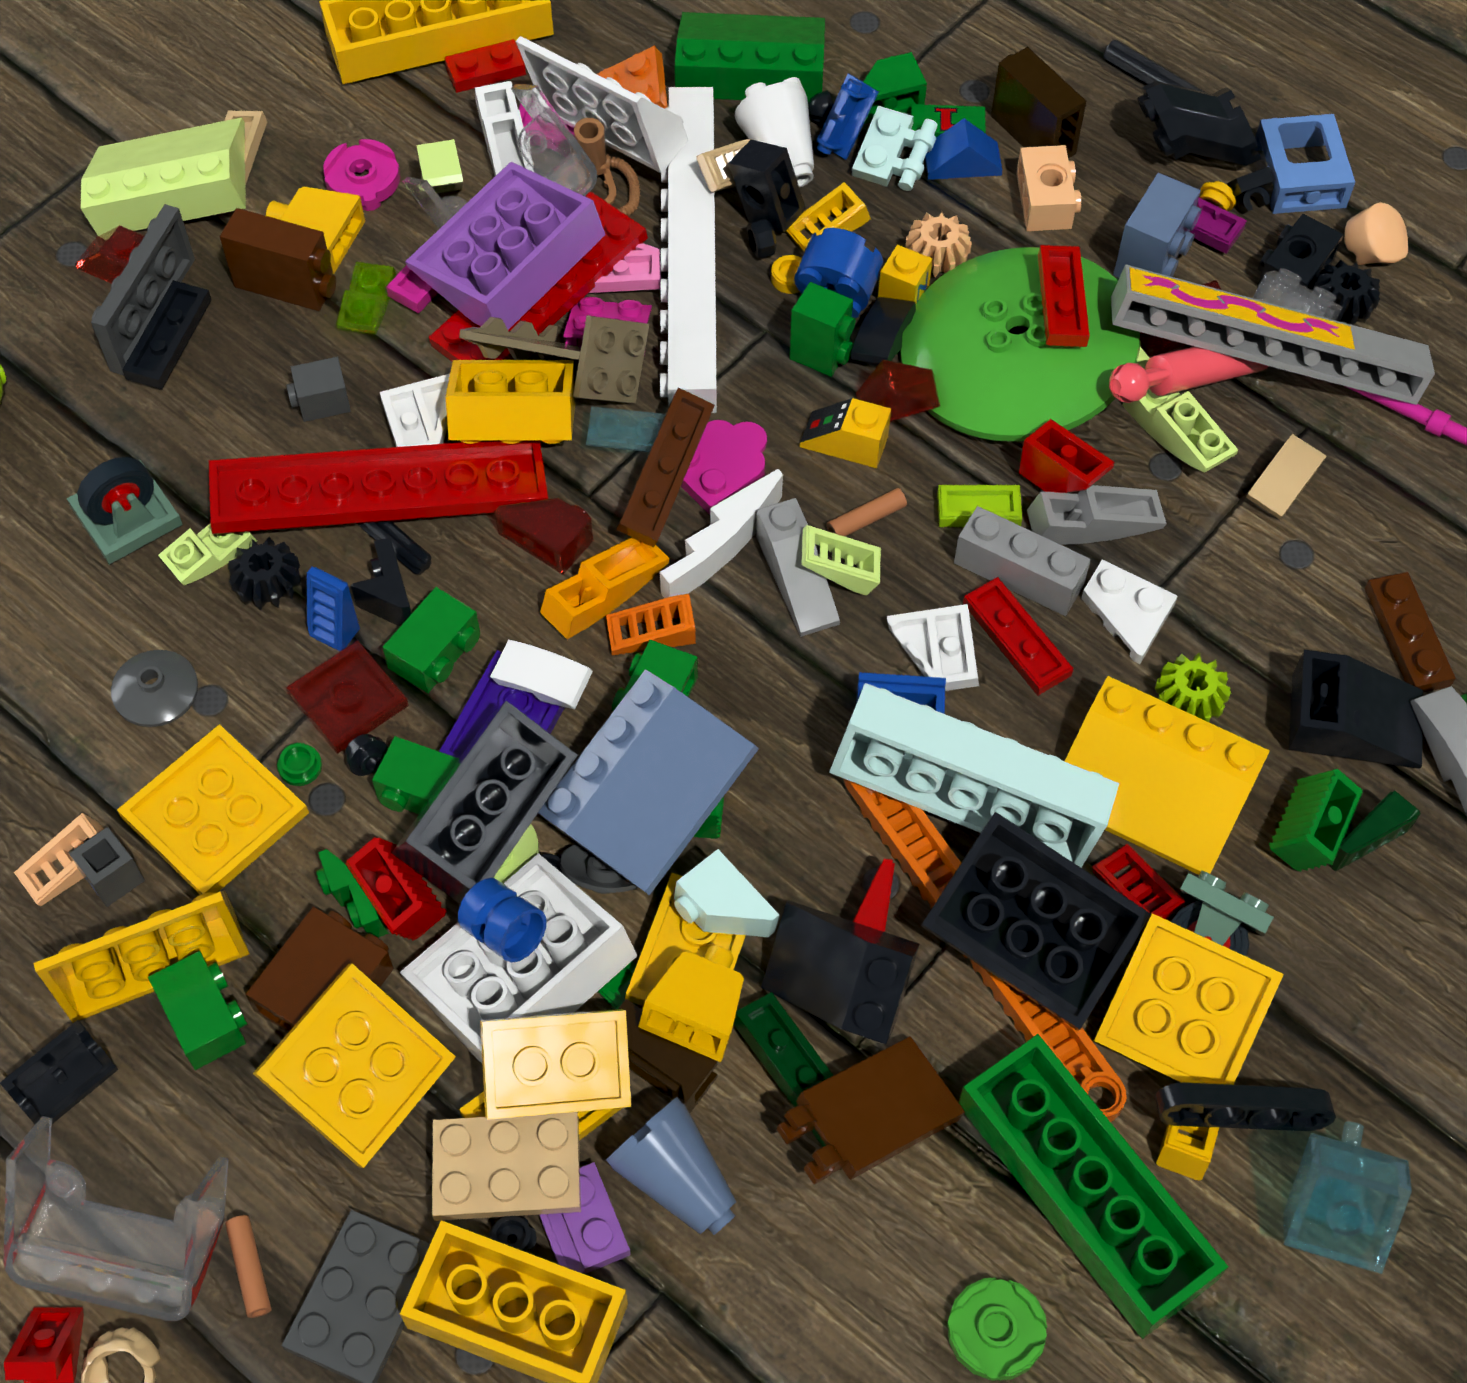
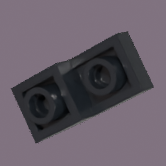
[851,297,916,366]

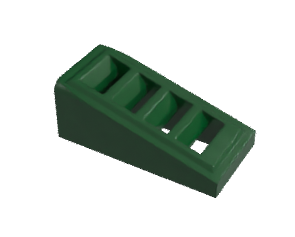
[1329,790,1421,872]

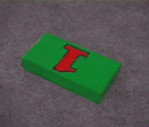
[910,104,986,137]

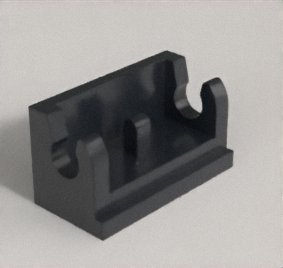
[0,1020,118,1132]

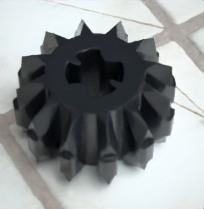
[1312,260,1380,325]
[228,536,301,610]

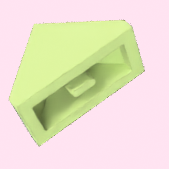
[416,139,463,195]

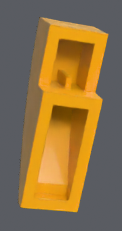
[540,537,670,639]

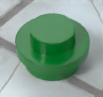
[277,743,322,786]

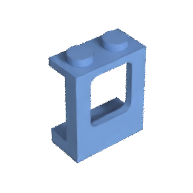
[1254,114,1355,214]

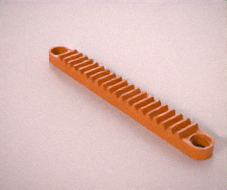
[844,779,1127,1122]

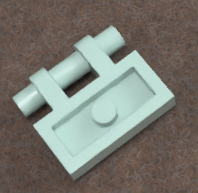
[852,106,938,191]

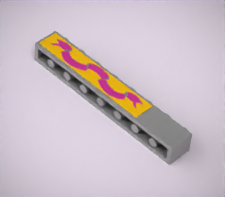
[1111,264,1435,405]

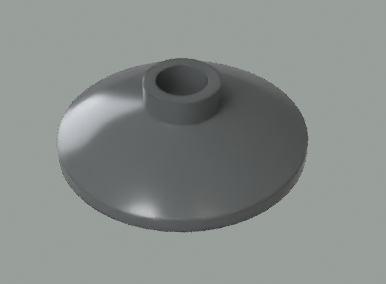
[111,650,198,727]
[560,844,638,894]

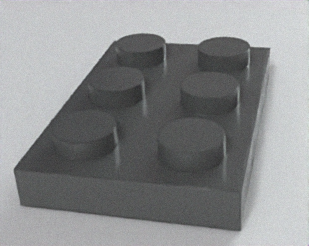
[282,1210,430,1383]

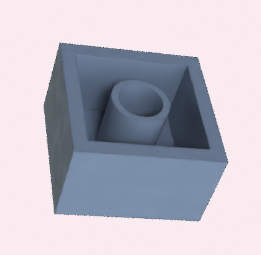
[1113,172,1202,278]

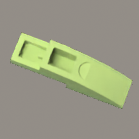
[1122,347,1238,473]

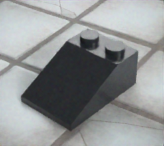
[761,900,920,1044]

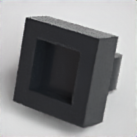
[1226,167,1274,214]

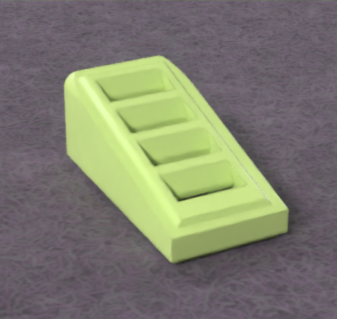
[801,525,881,596]

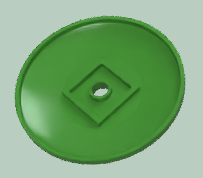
[901,247,1140,441]

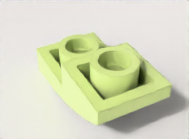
[158,523,257,585]

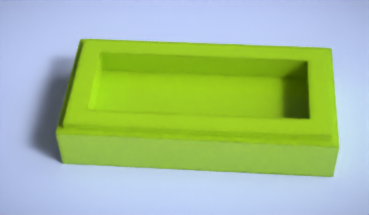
[937,485,1022,527]

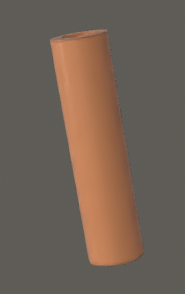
[826,488,907,536]
[225,1215,272,1318]

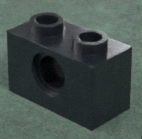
[728,139,806,233]
[1257,214,1344,309]

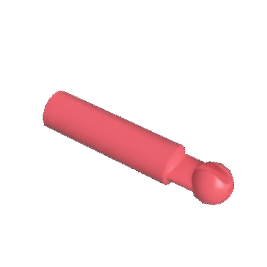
[1109,346,1269,403]

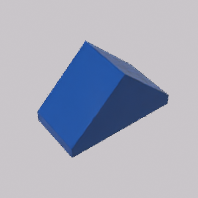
[924,118,1003,180]

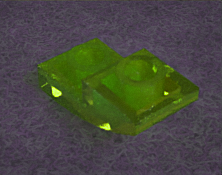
[336,261,396,334]

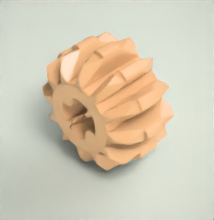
[905,211,972,278]

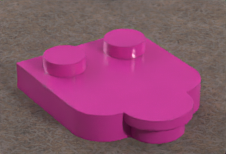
[681,420,767,515]

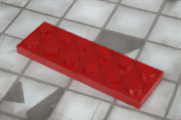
[428,191,648,362]

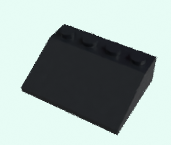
[921,812,1152,1031]

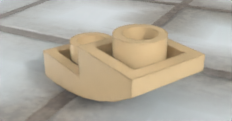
[1246,434,1327,520]

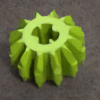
[1155,653,1231,722]

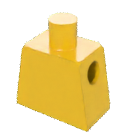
[266,187,365,274]
[638,945,744,1062]

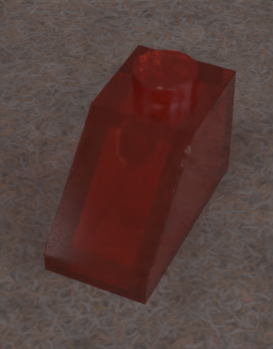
[75,225,144,284]
[495,498,593,575]

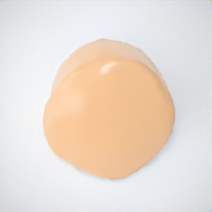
[1344,202,1408,265]

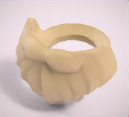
[81,1327,160,1383]

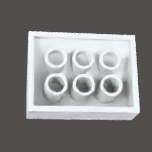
[515,36,688,174]
[400,853,637,1063]

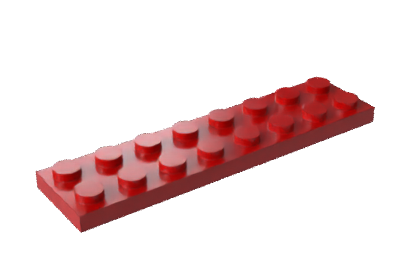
[209,440,548,534]

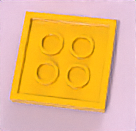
[117,724,309,895]
[1094,913,1284,1085]
[253,963,456,1168]

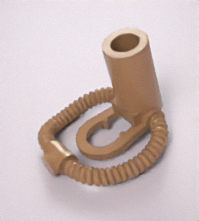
[556,118,640,216]

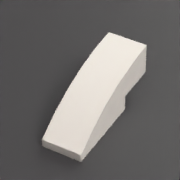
[475,81,534,176]

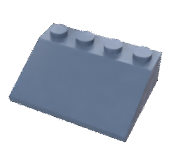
[538,669,759,895]

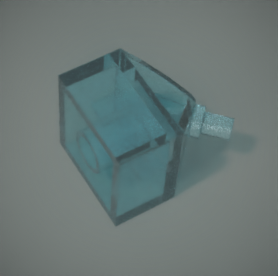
[1283,1122,1412,1274]

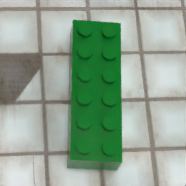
[959,1034,1229,1339]

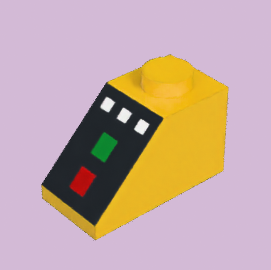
[800,398,891,468]

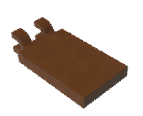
[776,1036,965,1185]

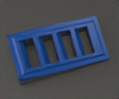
[307,567,360,651]

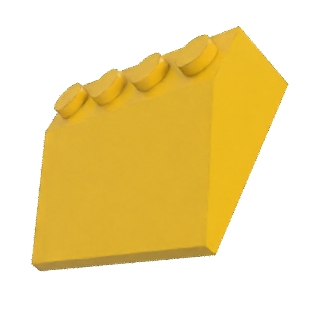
[1064,676,1270,875]
[33,890,250,1023]

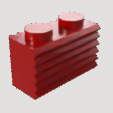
[346,837,446,941]

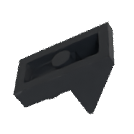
[351,537,412,626]

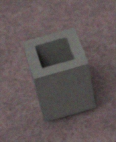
[286,357,351,422]
[69,827,145,907]

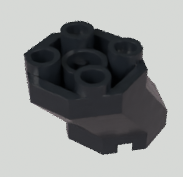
[1137,81,1261,166]

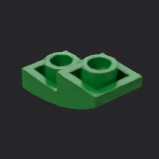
[316,849,389,938]

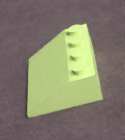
[81,117,246,238]

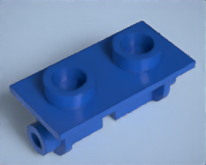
[816,73,879,160]

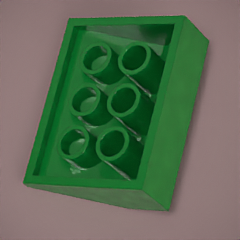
[675,12,825,102]

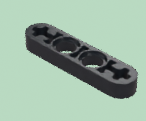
[1155,1082,1336,1131]

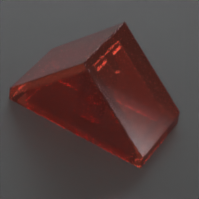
[856,360,940,421]

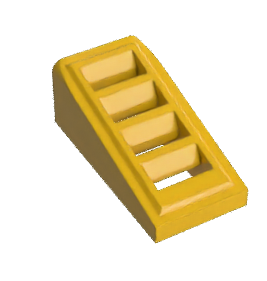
[786,182,871,252]
[1156,1082,1219,1180]

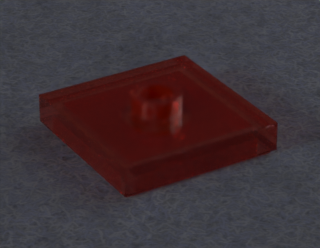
[286,640,409,754]

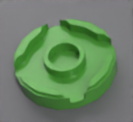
[947,1278,1047,1381]

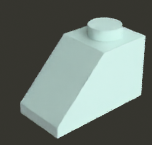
[674,849,779,937]

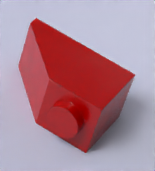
[1019,419,1115,493]

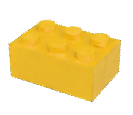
[446,360,575,444]

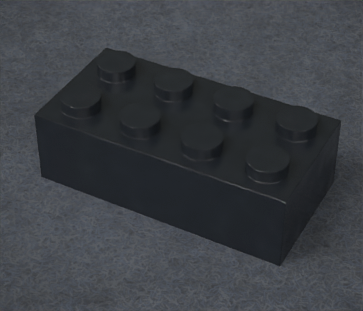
[392,701,578,904]

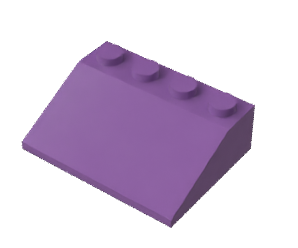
[405,162,606,330]

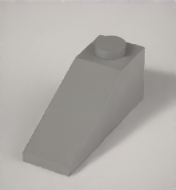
[756,498,840,637]

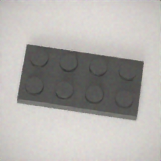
[91,204,195,376]

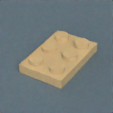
[432,1112,581,1221]

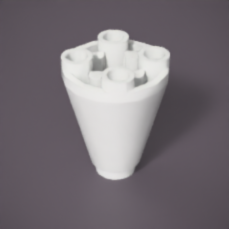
[735,77,814,188]

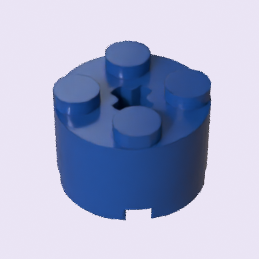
[794,228,884,318]

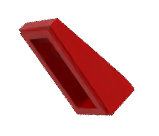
[1092,844,1185,933]
[853,858,895,932]

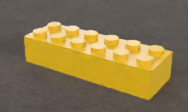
[319,0,554,84]

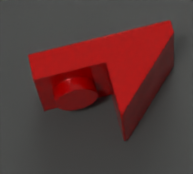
[4,1307,84,1383]

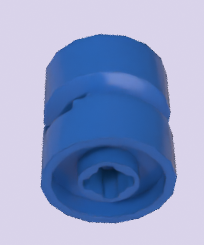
[458,878,546,963]

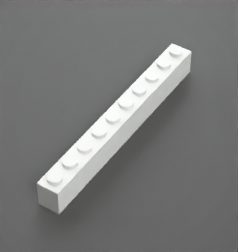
[660,87,717,413]

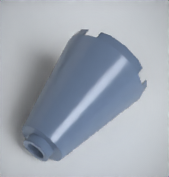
[606,1097,736,1235]

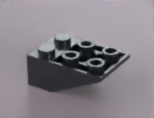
[1289,649,1423,769]

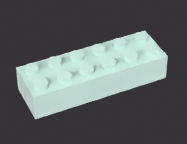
[829,683,1119,868]

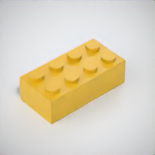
[400,1220,628,1383]

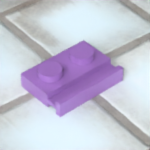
[539,1162,631,1274]

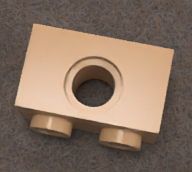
[1016,145,1081,231]

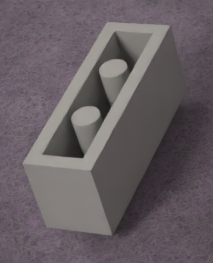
[954,506,1091,616]

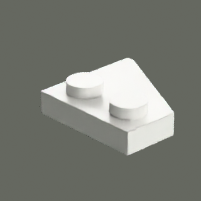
[1081,560,1178,664]
[887,604,979,691]

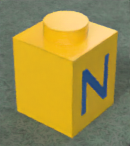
[878,244,933,303]

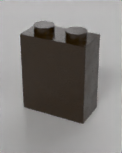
[991,46,1087,158]

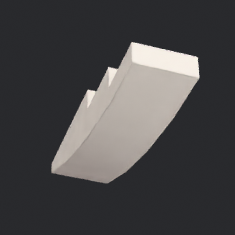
[660,469,783,598]

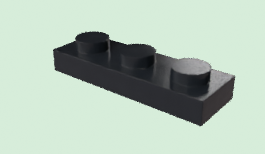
[122,280,212,389]

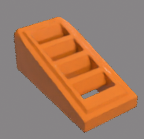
[606,594,696,655]

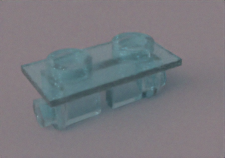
[586,406,665,452]

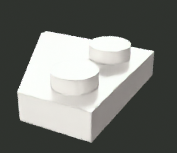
[380,374,450,447]

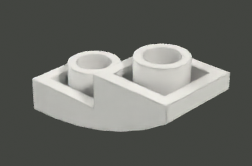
[490,639,593,710]

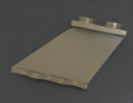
[459,315,649,403]

